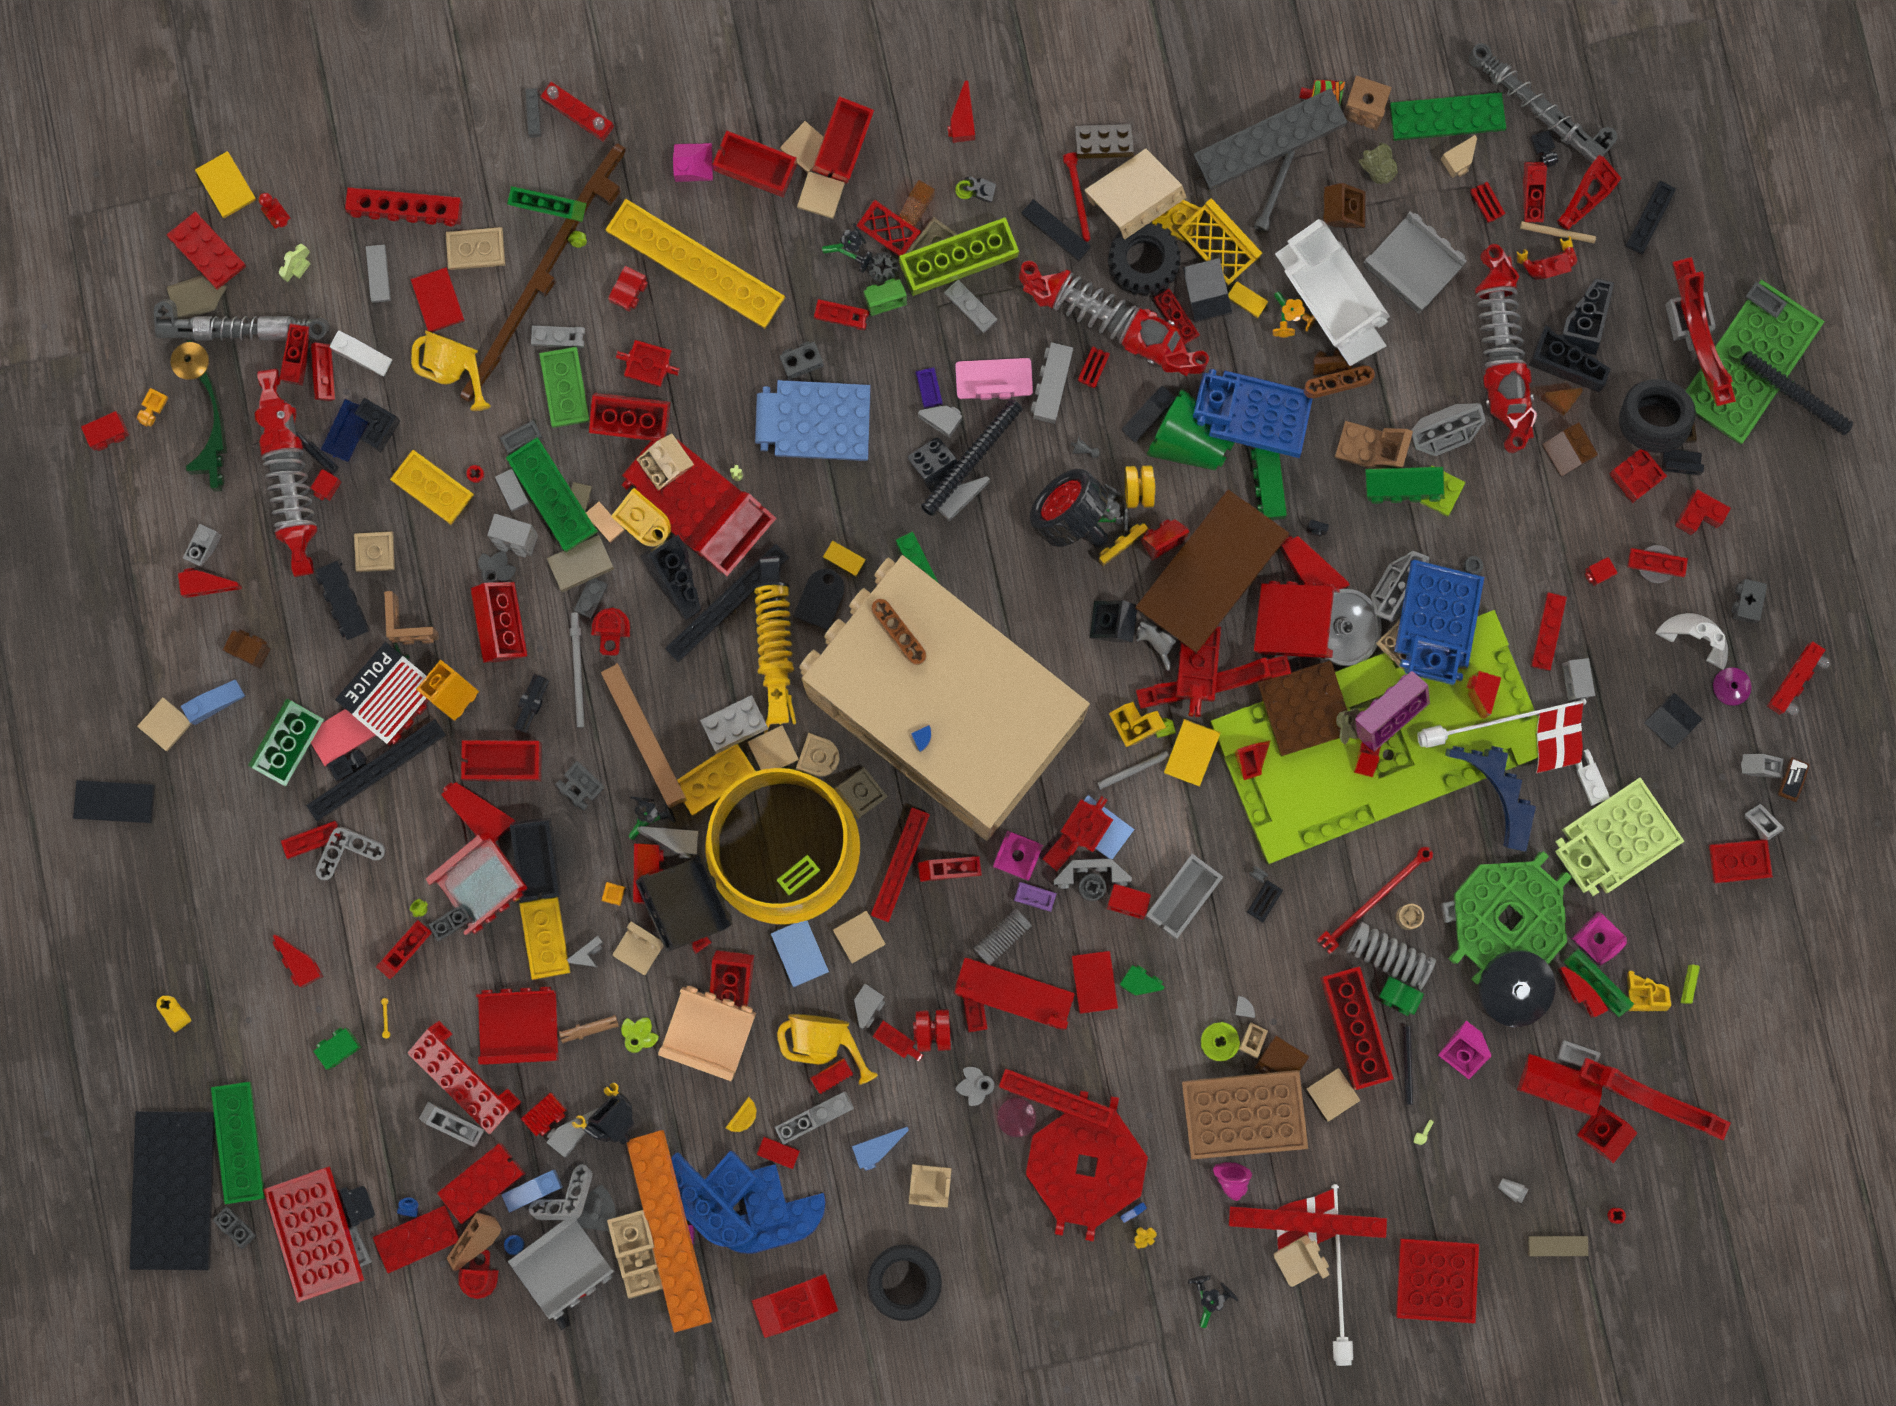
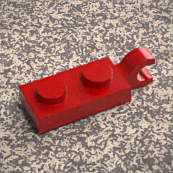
[872,1021,924,1062]

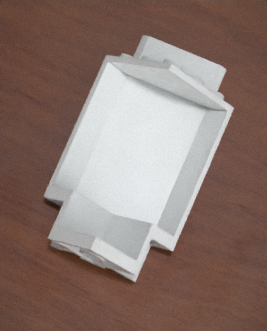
[1275,219,1390,366]

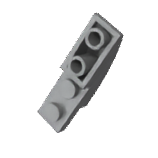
[775,1091,854,1145]

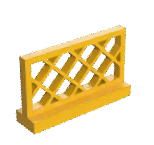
[1177,198,1262,285]

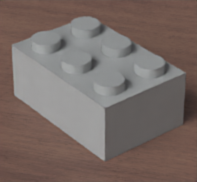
[487,514,538,558]

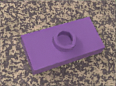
[1014,882,1057,912]

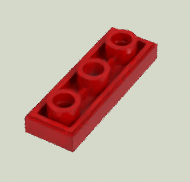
[1153,288,1200,346]

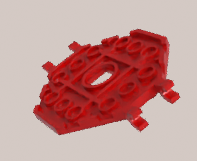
[1026,1091,1148,1242]

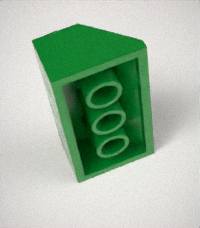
[1366,467,1445,504]
[248,699,324,786]

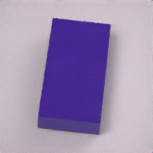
[916,367,943,409]

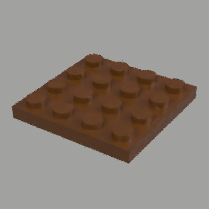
[1257,661,1348,757]

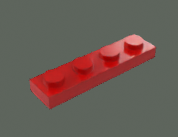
[1531,592,1567,671]

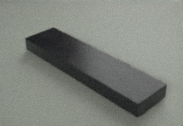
[1625,180,1676,255]
[1021,199,1091,262]

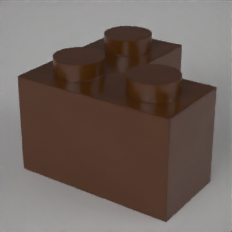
[223,629,271,669]

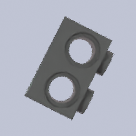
[779,341,824,380]

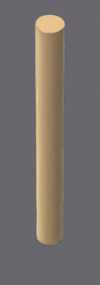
[1520,221,1596,244]

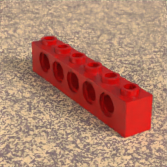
[345,187,463,226]

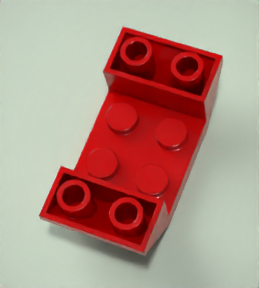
[751,1273,839,1338]

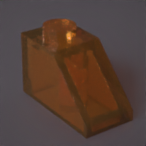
[899,180,935,226]

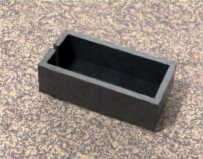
[510,817,562,902]

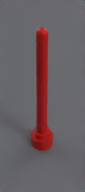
[1063,152,1091,242]

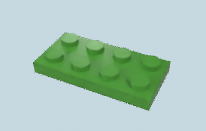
[539,347,590,428]

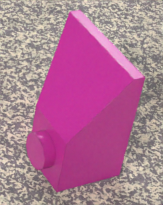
[673,143,713,182]
[1438,1021,1491,1079]

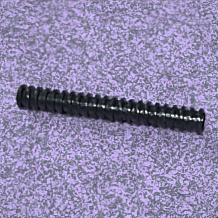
[1740,350,1853,435]

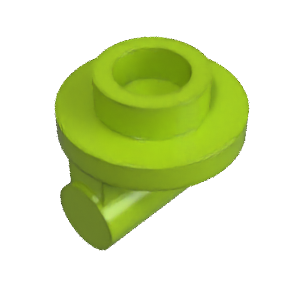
[1156,718,1176,738]

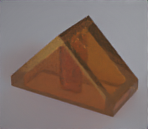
[1541,388,1583,416]

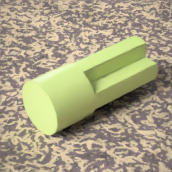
[730,465,743,481]

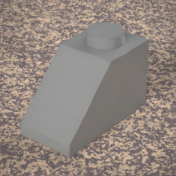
[918,405,962,438]
[1741,754,1783,778]

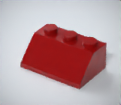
[633,844,664,904]

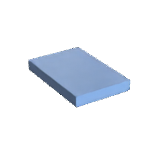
[1084,795,1134,859]
[771,921,829,987]

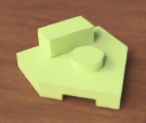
[279,244,310,282]

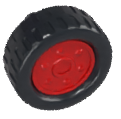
[1030,469,1108,548]

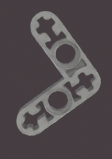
[316,827,386,880]
[529,1164,592,1220]

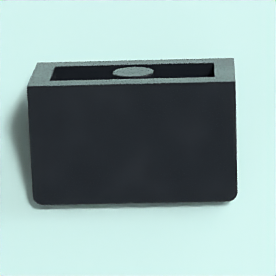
[1662,450,1704,476]

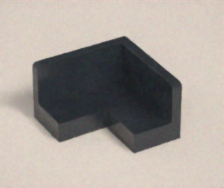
[354,398,400,453]

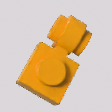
[137,388,168,427]

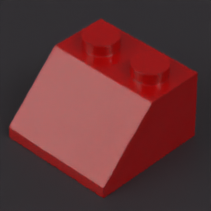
[1466,671,1502,719]
[1577,1105,1637,1164]

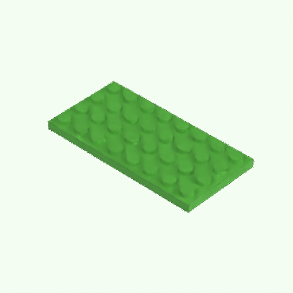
[1685,280,1825,445]

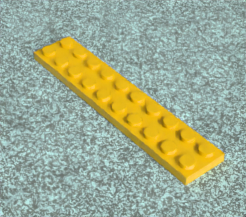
[606,199,785,329]

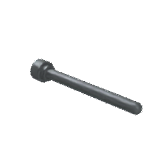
[1254,151,1295,233]

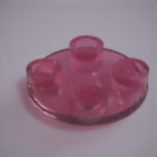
[997,1098,1036,1137]

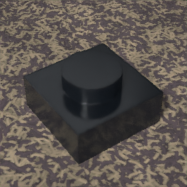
[1307,520,1329,536]

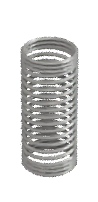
[974,909,1032,965]

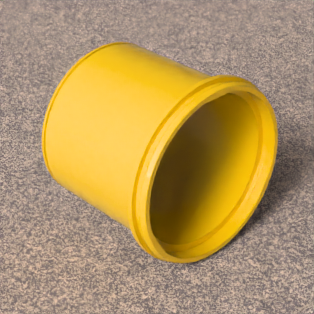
[706,768,860,924]

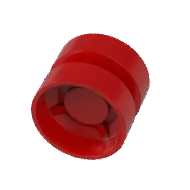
[913,1009,951,1052]

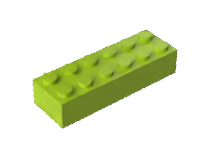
[899,217,1019,296]

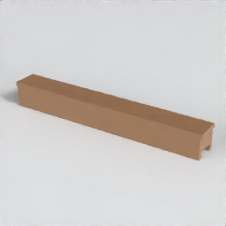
[601,663,687,808]

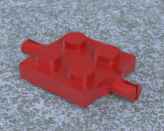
[616,340,680,387]
[1060,796,1114,855]

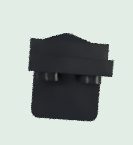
[337,1186,375,1230]

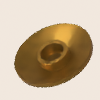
[170,342,209,380]

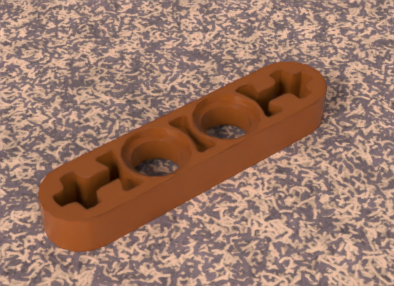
[1304,366,1375,398]
[872,599,926,665]

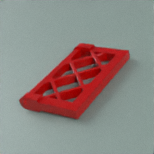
[856,200,921,257]

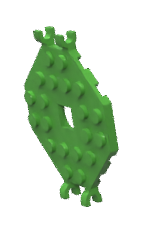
[1448,851,1572,984]

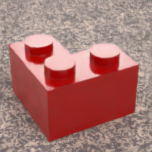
[1675,489,1731,535]

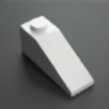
[330,330,393,377]

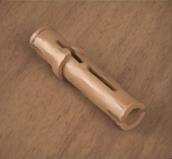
[559,1015,619,1044]

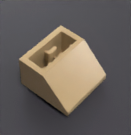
[637,434,694,490]

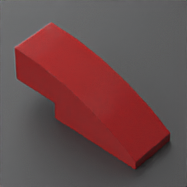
[1558,966,1608,1018]

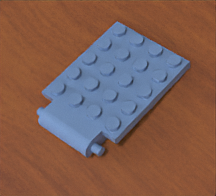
[755,380,870,461]

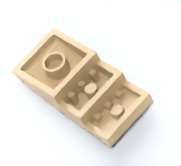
[607,1210,663,1299]

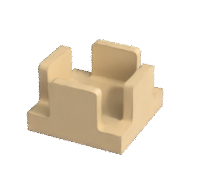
[909,1164,951,1208]

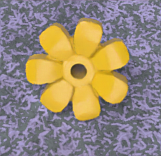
[1134,1227,1157,1249]

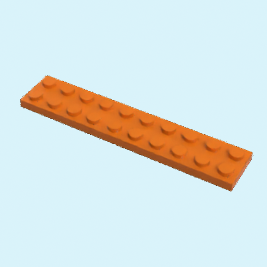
[627,1130,712,1333]

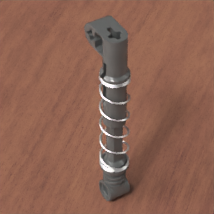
[1468,43,1617,163]

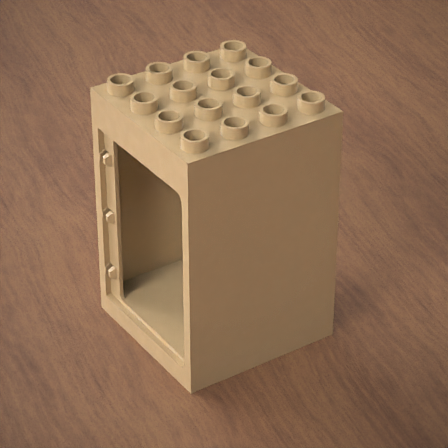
[799,555,1090,841]

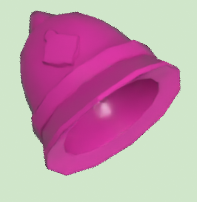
[1213,1162,1253,1201]

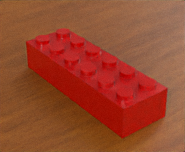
[1320,966,1394,1090]

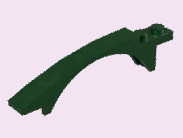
[185,340,228,492]

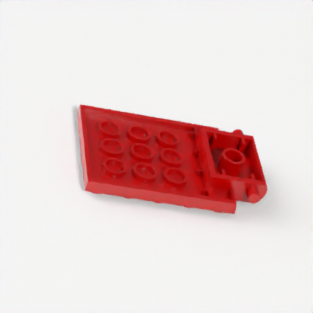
[621,439,742,557]

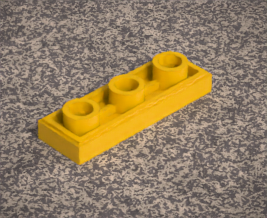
[1099,523,1149,566]

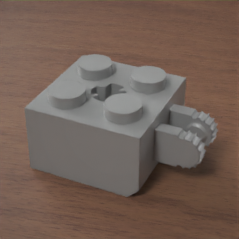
[1665,292,1715,351]

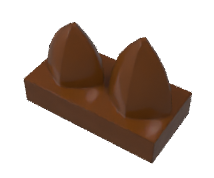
[1312,348,1352,375]

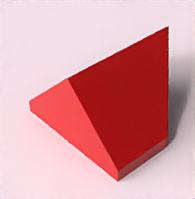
[1234,741,1271,780]

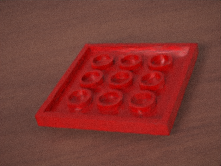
[1396,1238,1479,1324]

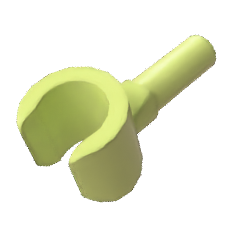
[1414,1120,1434,1145]

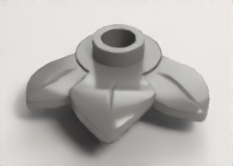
[956,1067,994,1106]

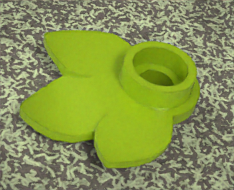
[621,1018,659,1053]

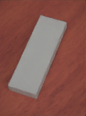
[366,244,391,303]

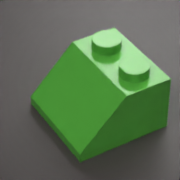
[864,279,907,316]

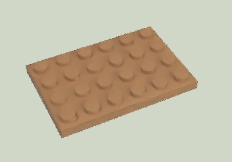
[1182,1070,1308,1160]

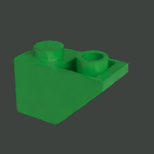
[1119,965,1165,996]

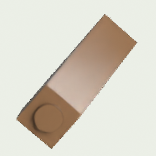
[447,1212,502,1271]

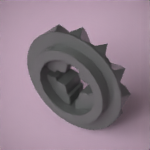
[868,252,898,282]

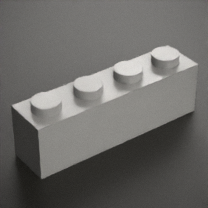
[1031,342,1073,424]

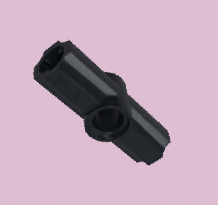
[511,674,550,733]

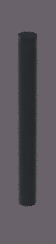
[1403,1026,1413,1105]

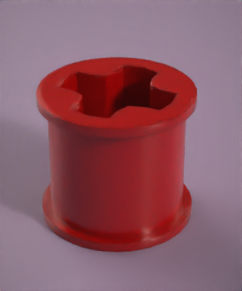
[1607,1208,1626,1224]

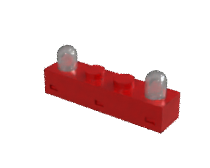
[540,82,614,142]
[1767,641,1830,716]

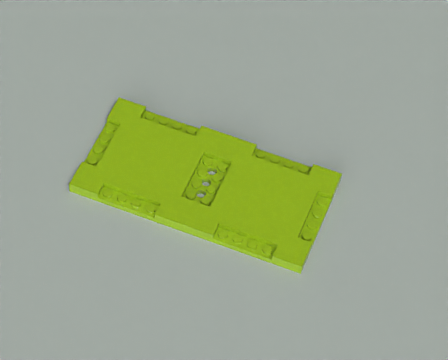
[1210,610,1539,865]

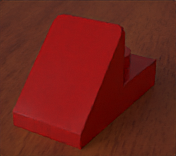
[1354,741,1381,778]

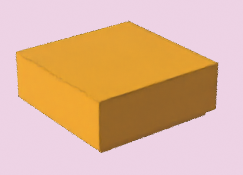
[601,882,626,906]

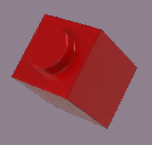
[310,469,342,501]
[1585,557,1618,586]

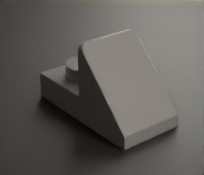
[1745,804,1784,840]
[567,936,604,967]

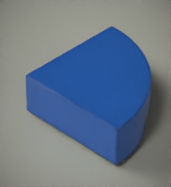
[911,725,931,752]
[1121,1202,1147,1223]

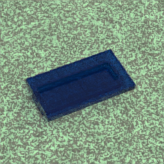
[320,399,368,463]

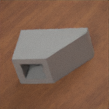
[183,524,222,567]
[854,984,885,1029]

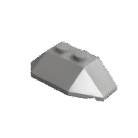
[1411,403,1486,456]
[1371,551,1430,622]

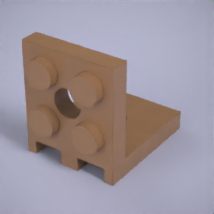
[1343,76,1392,131]
[384,591,439,645]

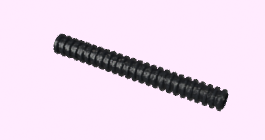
[921,399,1023,516]

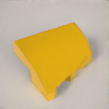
[1627,971,1671,1011]

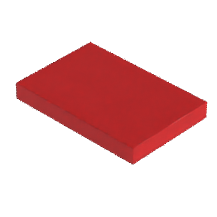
[410,267,465,332]
[1709,840,1773,884]
[1071,951,1118,1014]

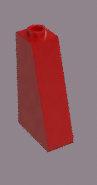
[1280,536,1350,589]
[441,782,516,842]

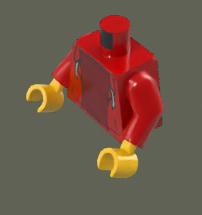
[1517,236,1577,280]

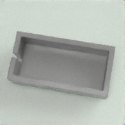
[1145,854,1223,940]

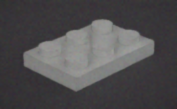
[700,695,768,754]

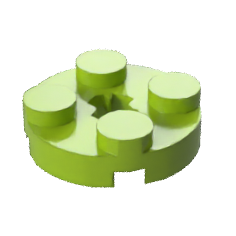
[1201,1022,1240,1061]

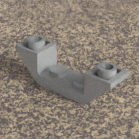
[1053,859,1132,889]

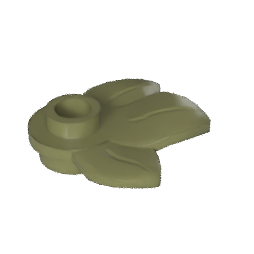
[1336,708,1360,744]

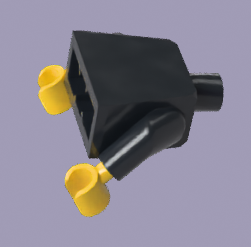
[572,1083,634,1144]

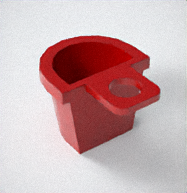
[591,608,630,656]
[458,1249,499,1299]

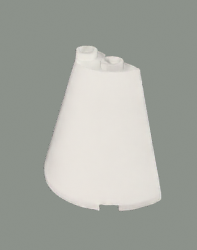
[1655,613,1728,669]

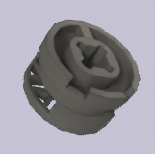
[1078,874,1106,902]

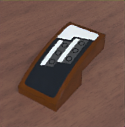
[1778,757,1810,802]

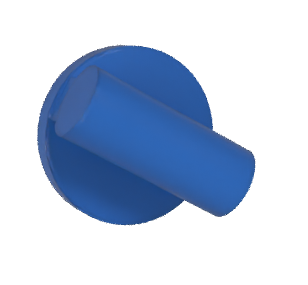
[397,1197,418,1218]

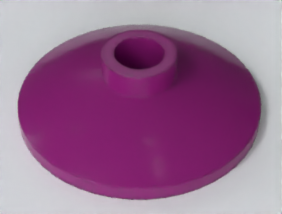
[1713,668,1751,706]

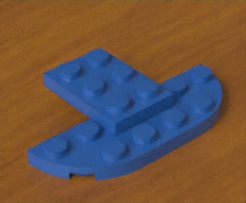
[671,1151,759,1247]
[727,1164,826,1254]

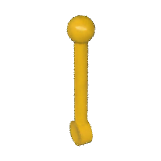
[381,998,391,1039]

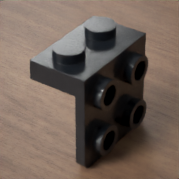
[908,437,958,492]

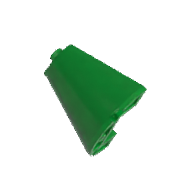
[1146,389,1235,471]

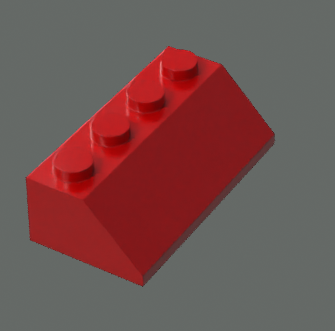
[589,393,671,441]
[471,582,527,663]
[1517,1054,1602,1116]

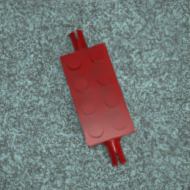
[1176,626,1221,717]

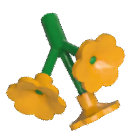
[1273,291,1316,338]

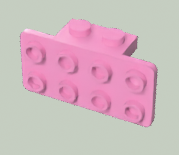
[956,358,1033,400]

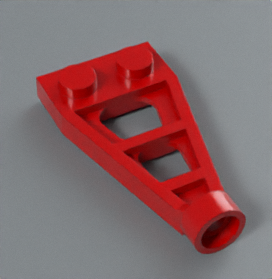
[1557,155,1622,230]

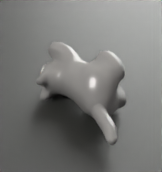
[1136,620,1176,671]

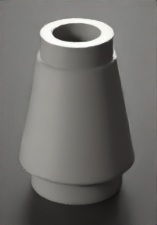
[1498,1178,1529,1203]

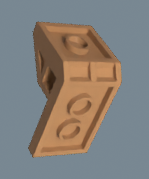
[1334,421,1413,469]

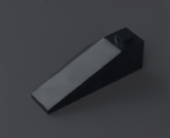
[1562,278,1614,355]
[640,535,701,620]

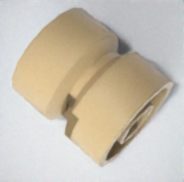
[1395,904,1424,930]

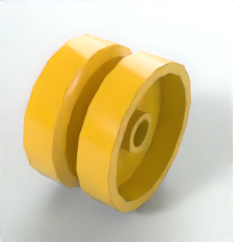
[1124,465,1155,508]

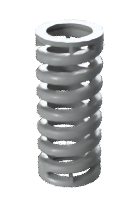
[1346,922,1436,990]

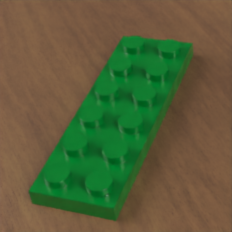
[1390,92,1506,141]
[506,437,598,552]
[211,1082,265,1204]

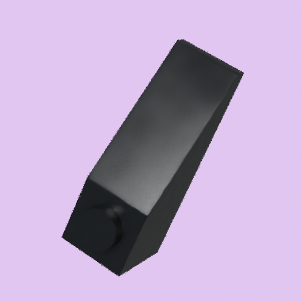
[1121,385,1176,443]

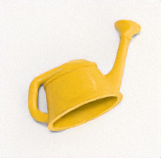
[411,330,491,411]
[777,1014,878,1084]

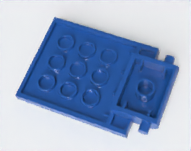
[1193,369,1313,458]
[1394,560,1484,685]

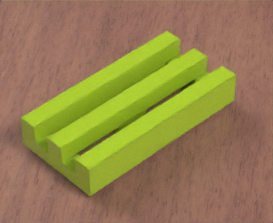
[777,855,820,896]
[1680,964,1700,1004]

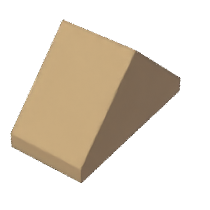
[1238,1022,1268,1058]

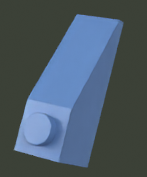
[181,680,245,725]
[852,1127,909,1171]
[502,1170,563,1213]

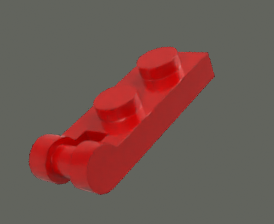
[814,299,870,330]

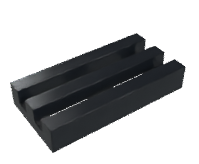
[1246,880,1283,923]

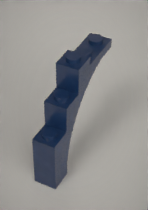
[1445,746,1536,852]

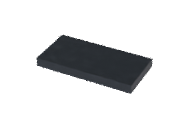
[73,780,155,823]

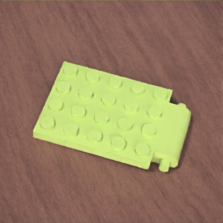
[1555,778,1684,896]

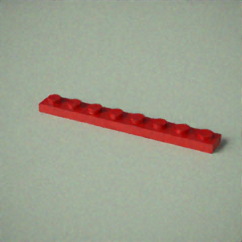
[1229,1207,1387,1238]

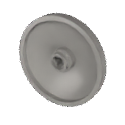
[1325,589,1381,666]

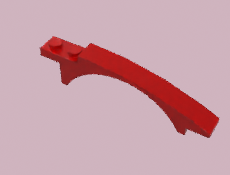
[1672,257,1736,406]
[1136,655,1292,709]
[1578,1058,1731,1141]

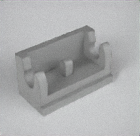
[1562,658,1595,701]

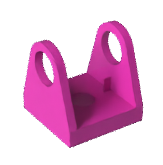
[993,831,1043,881]
[1571,911,1627,966]

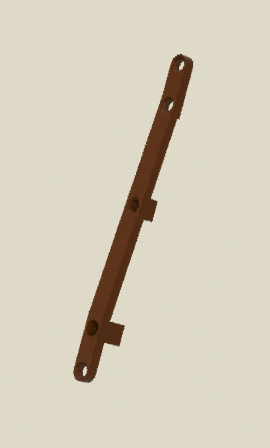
[460,143,626,403]

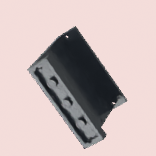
[635,854,733,952]

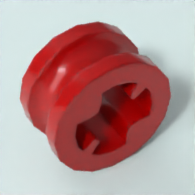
[466,465,484,483]

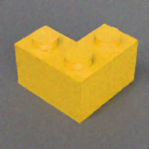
[1109,702,1166,747]

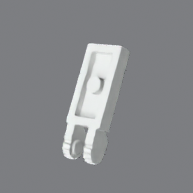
[1575,749,1610,806]

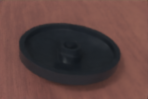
[1479,949,1556,1027]

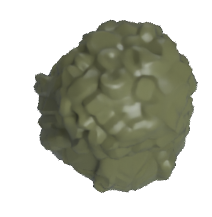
[1359,142,1398,184]

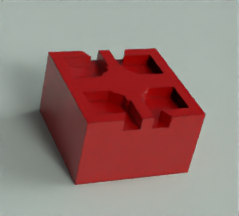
[1609,449,1667,503]

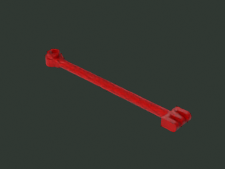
[1317,847,1433,954]

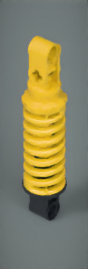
[753,556,794,724]

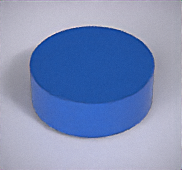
[504,1235,524,1255]

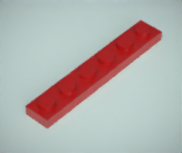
[870,808,930,923]
[999,1069,1115,1129]

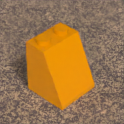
[416,660,479,721]

